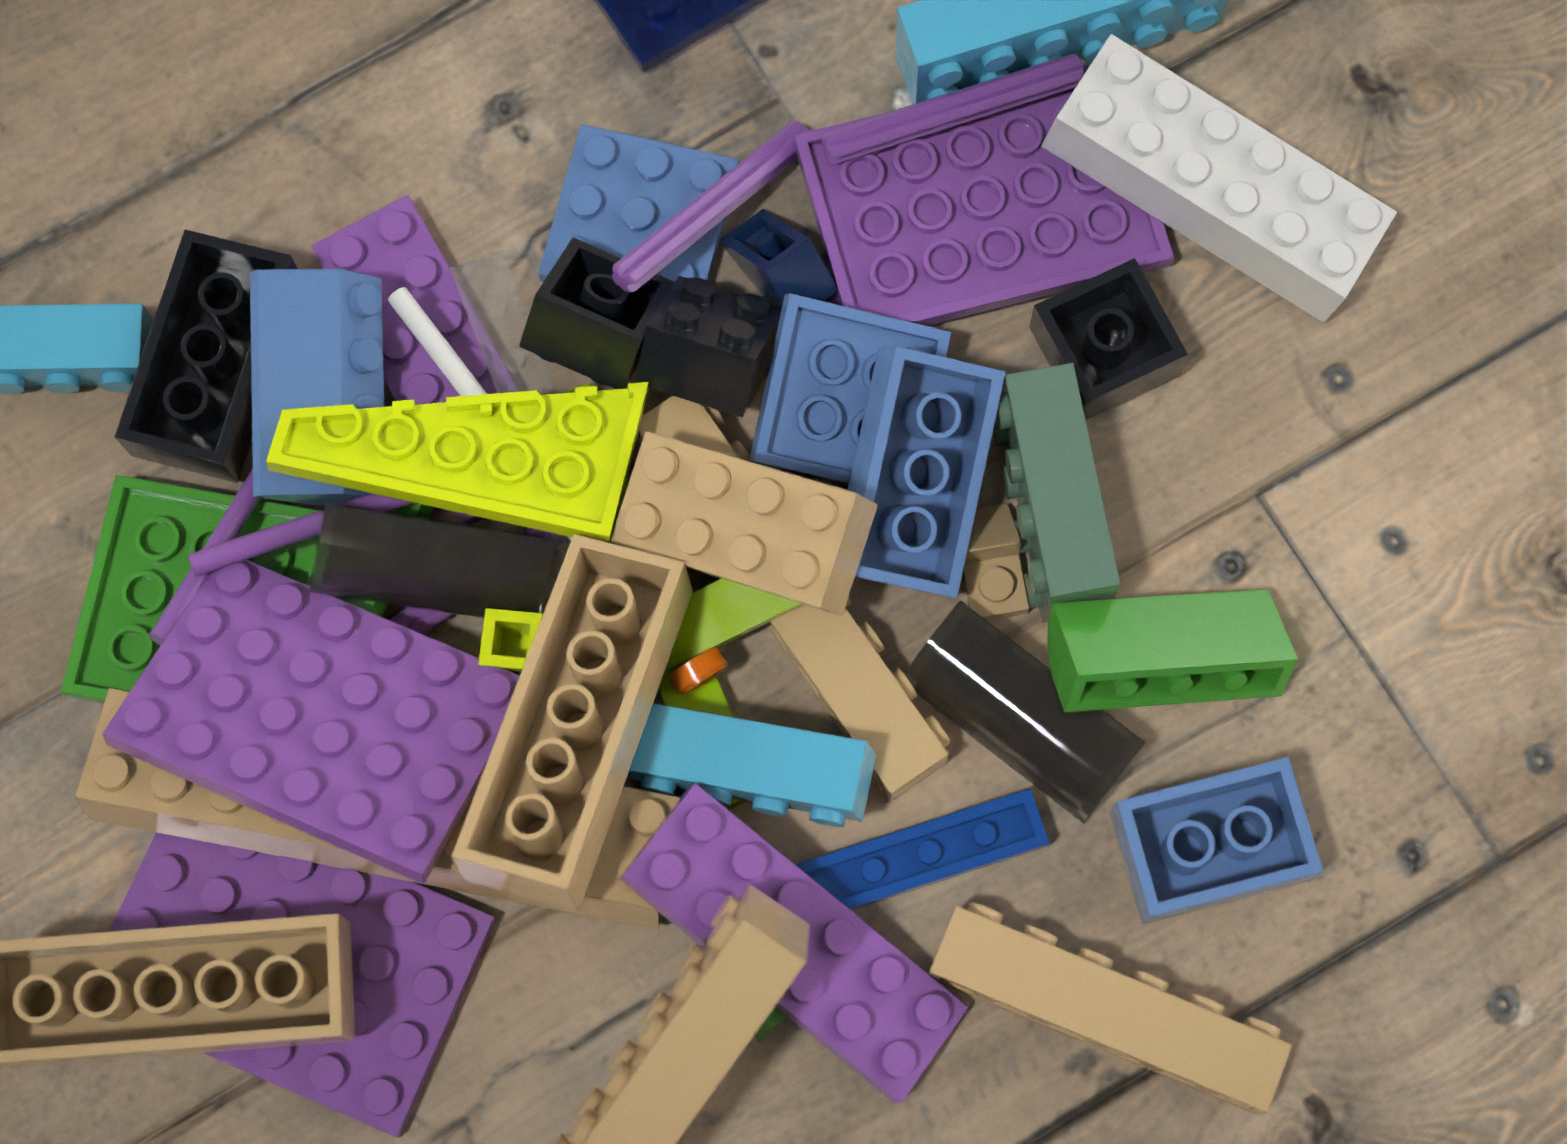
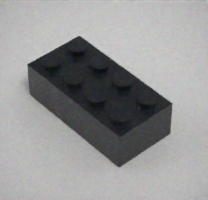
[114,229,298,483]

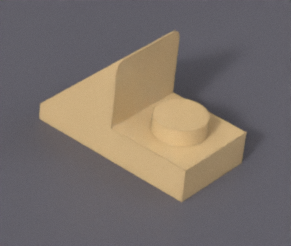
[963,503,1029,623]

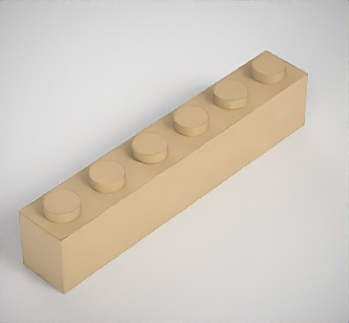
[929,902,1293,1115]

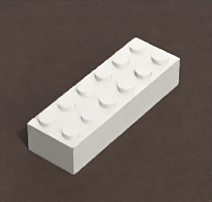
[1041,34,1397,323]

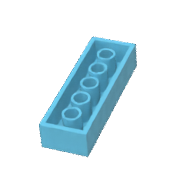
[895,0,1227,104]

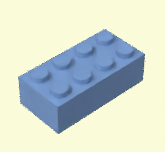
[848,346,1006,598]

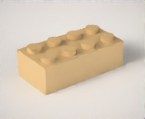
[610,431,878,616]

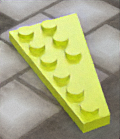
[266,382,649,543]

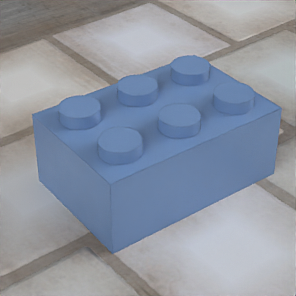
[1110,757,1324,925]

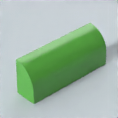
[1047,589,1298,713]

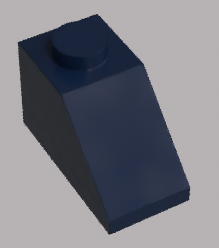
[720,209,838,307]

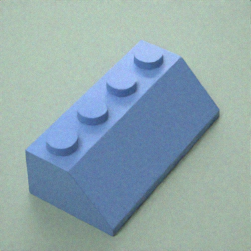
[250,269,384,507]

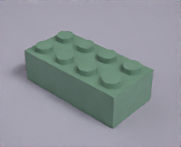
[993,363,1120,623]

